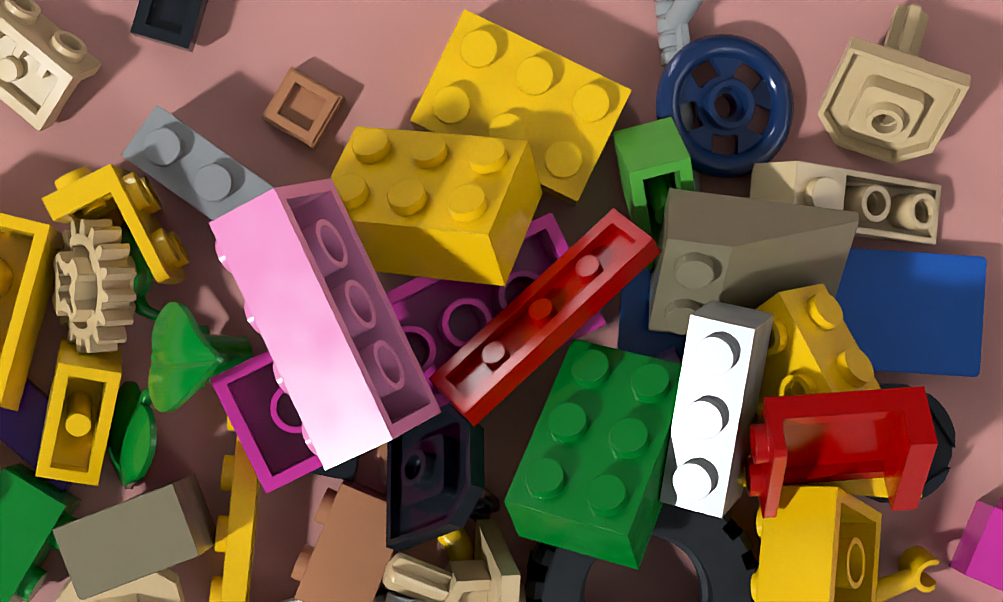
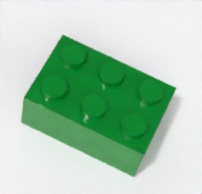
[504,339,682,570]

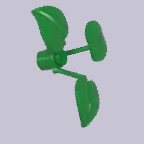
[107,220,253,489]

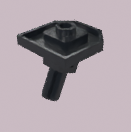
[386,403,500,551]

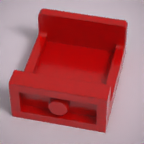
[745,386,938,518]

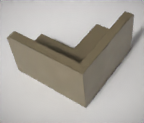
[52,473,216,600]

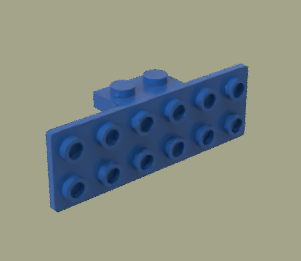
[617,248,987,377]

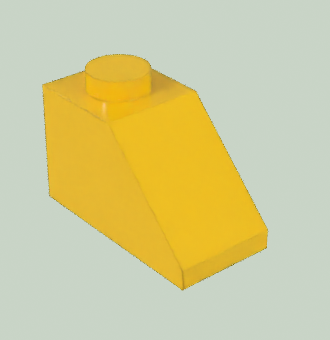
[35,336,122,486]

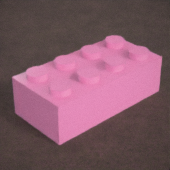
[209,178,441,470]

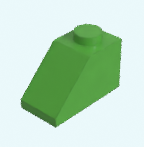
[612,117,695,270]

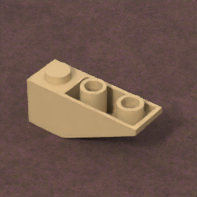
[750,161,942,245]

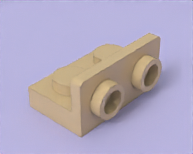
[0,0,101,132]

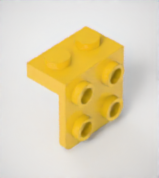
[42,164,190,285]
[749,283,881,457]

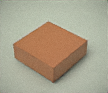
[261,66,345,150]

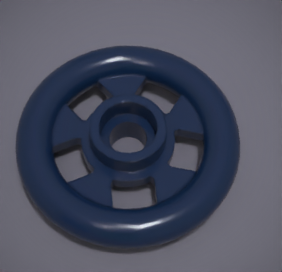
[655,34,794,179]

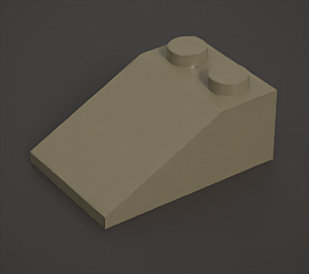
[648,188,859,336]

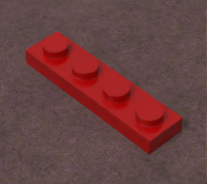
[428,208,661,426]

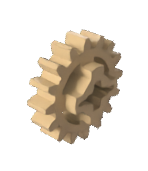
[52,218,137,353]

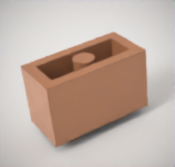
[291,480,394,602]

